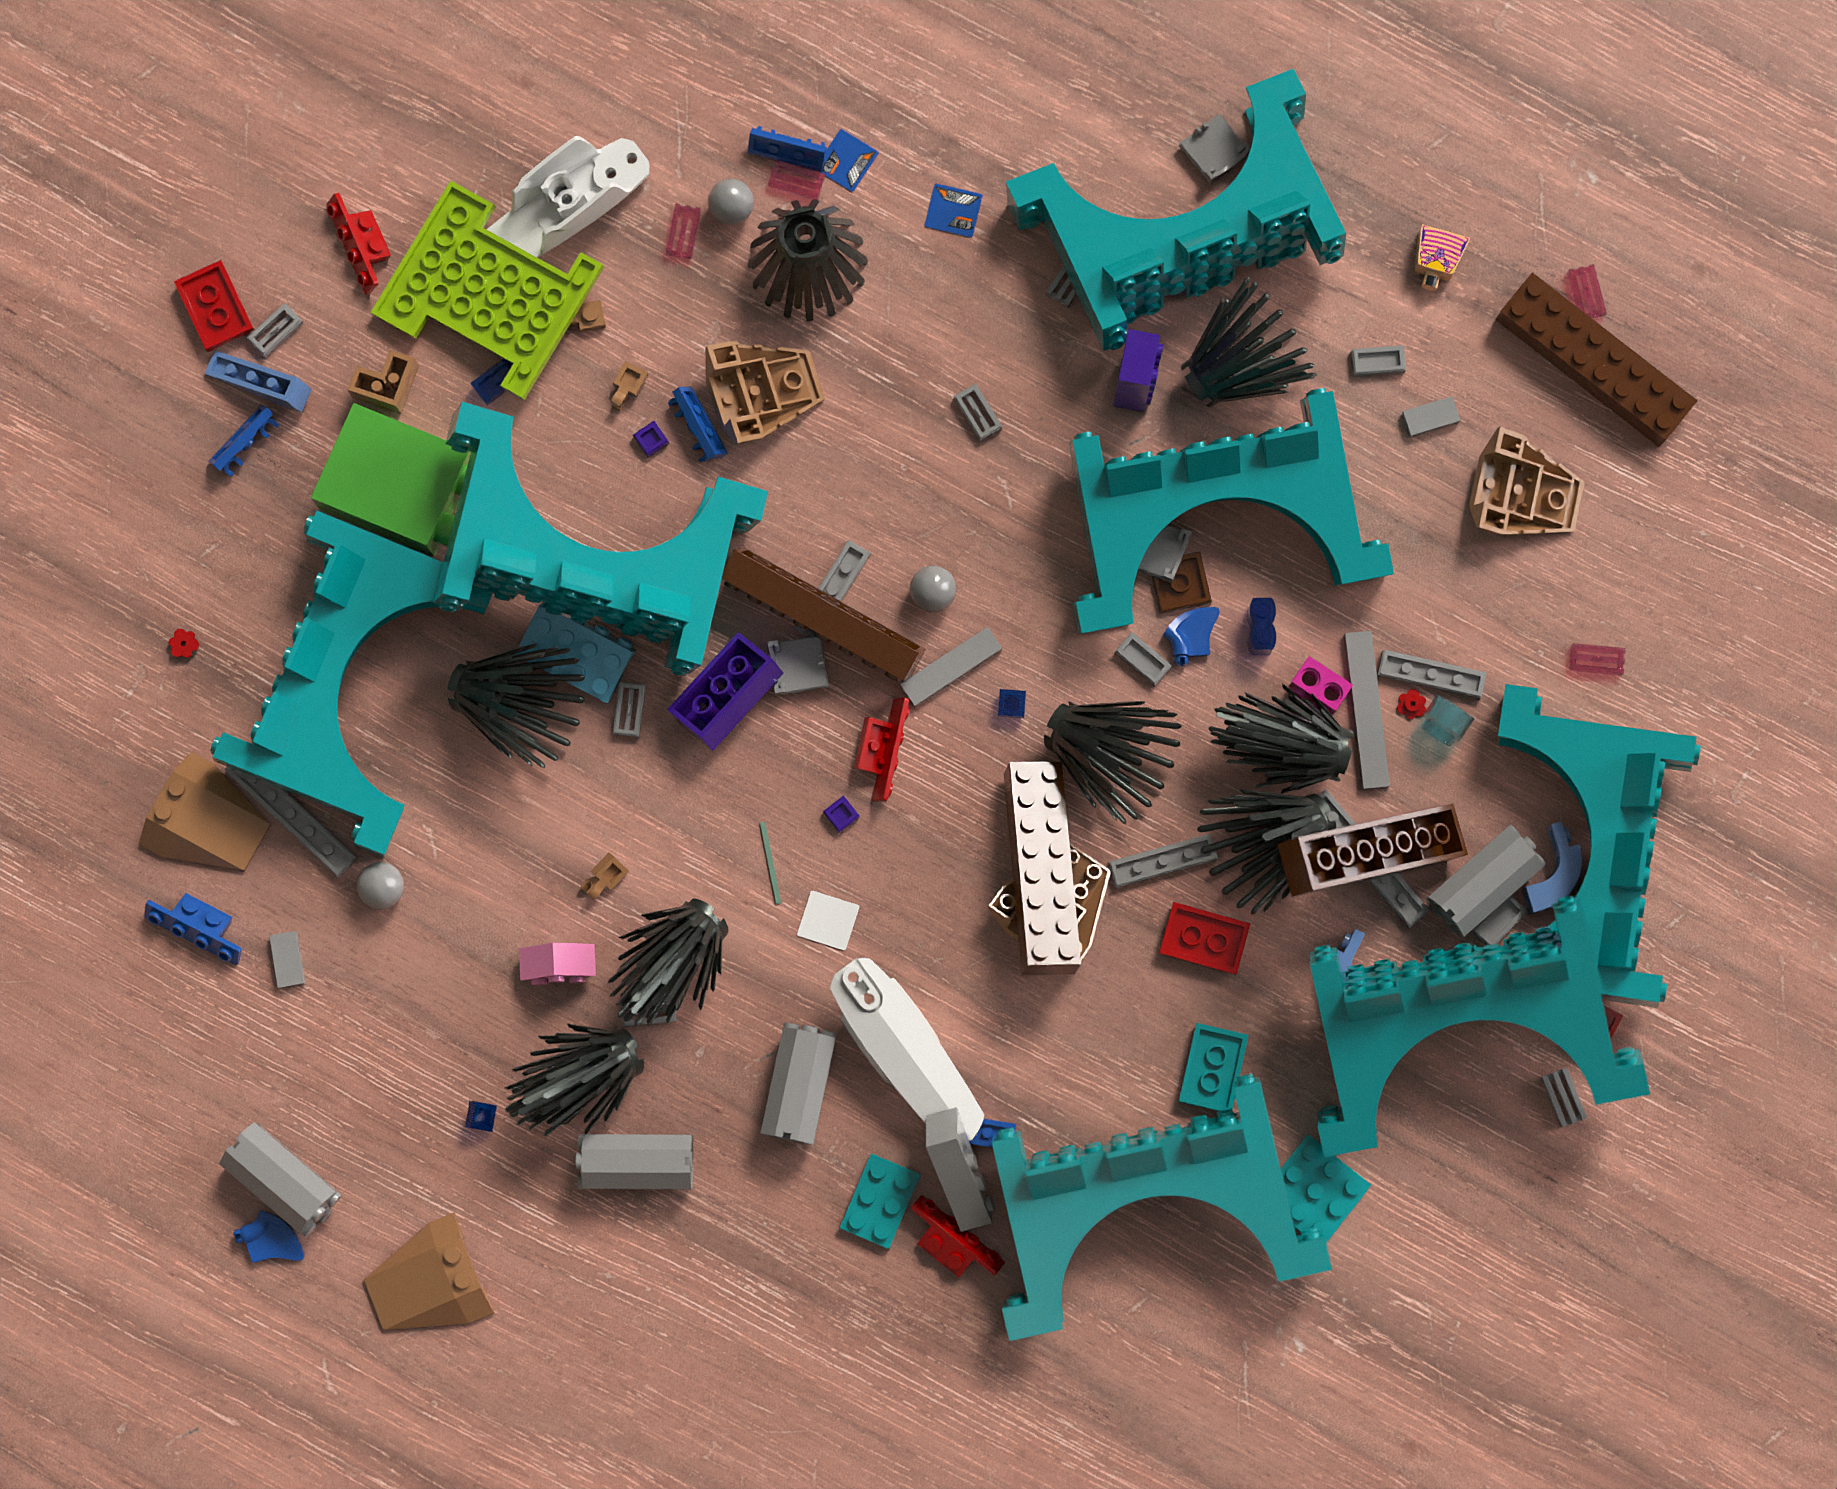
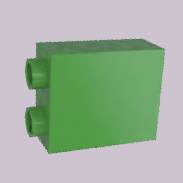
[311,403,471,556]

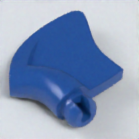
[1162,607,1220,666]
[233,1210,305,1263]

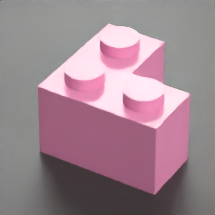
[519,943,596,986]

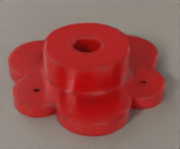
[169,629,199,658]
[1397,689,1426,719]

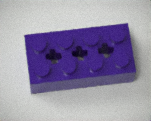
[1113,329,1163,412]
[667,632,784,751]

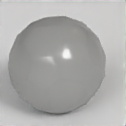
[708,179,754,225]
[909,565,957,612]
[356,862,404,910]

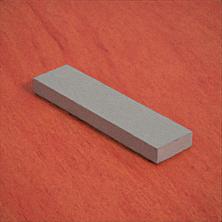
[794,540,871,637]
[900,627,1002,707]
[1377,650,1487,699]
[1108,833,1218,888]

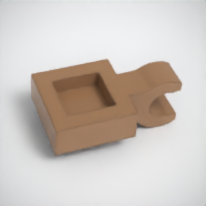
[568,300,606,332]
[611,361,648,411]
[580,852,629,900]

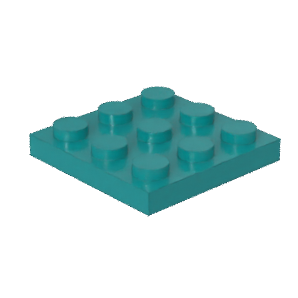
[1280,1134,1371,1243]

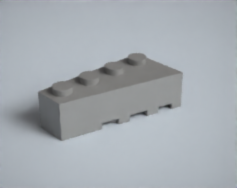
[926,1107,995,1232]

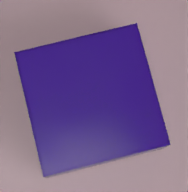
[633,421,669,457]
[823,795,860,833]

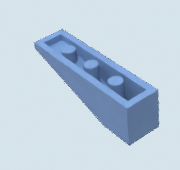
[204,350,312,413]

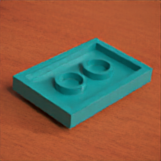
[1178,1023,1249,1111]
[840,1153,921,1249]

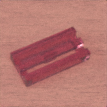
[768,160,825,200]
[666,203,701,259]
[1567,264,1607,318]
[1570,643,1626,675]

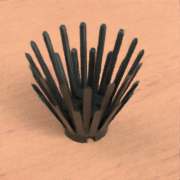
[748,200,868,321]
[1181,276,1317,408]
[448,643,585,768]
[1044,701,1182,825]
[1197,789,1336,914]

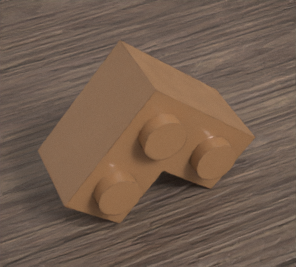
[347,350,419,414]

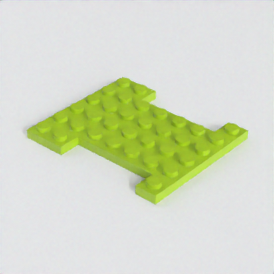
[370,180,604,400]

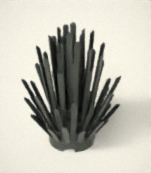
[1208,683,1354,794]
[608,898,729,1026]
[505,1023,644,1136]

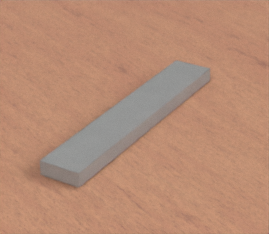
[1344,631,1390,790]
[224,767,357,878]
[1318,789,1430,928]

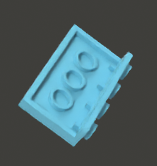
[515,606,637,703]

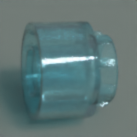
[1421,694,1475,746]

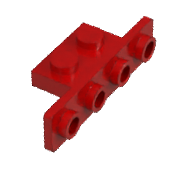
[326,193,391,295]
[854,697,909,802]
[911,1195,1005,1278]

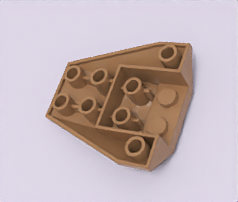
[988,843,1111,961]

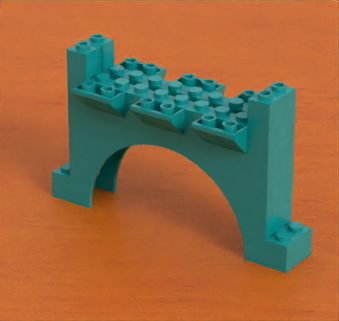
[1006,68,1346,352]
[1069,388,1394,634]
[433,402,768,676]
[210,510,492,858]
[1477,684,1701,1008]
[1310,896,1650,1157]
[992,1074,1332,1341]

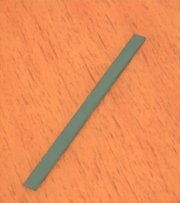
[760,822,781,904]

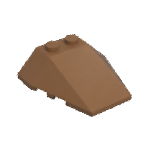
[705,341,825,445]
[1469,427,1585,535]
[139,752,271,871]
[364,1212,495,1330]

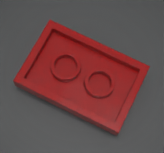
[174,260,255,352]
[1159,902,1251,976]

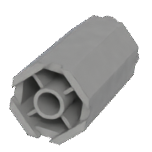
[1426,825,1546,939]
[761,1022,837,1145]
[218,1122,342,1237]
[576,1134,694,1190]

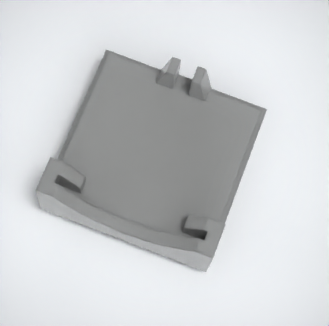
[1178,114,1251,185]
[1138,526,1192,583]
[768,636,829,696]

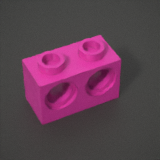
[1289,656,1353,715]

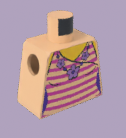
[1414,224,1470,291]

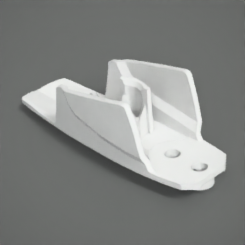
[487,136,650,258]
[830,958,984,1141]

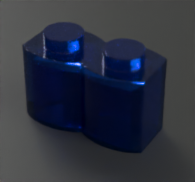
[1247,598,1277,655]

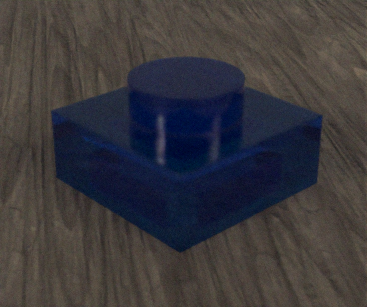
[998,689,1026,719]
[465,1101,497,1132]

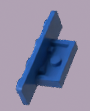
[144,893,242,965]

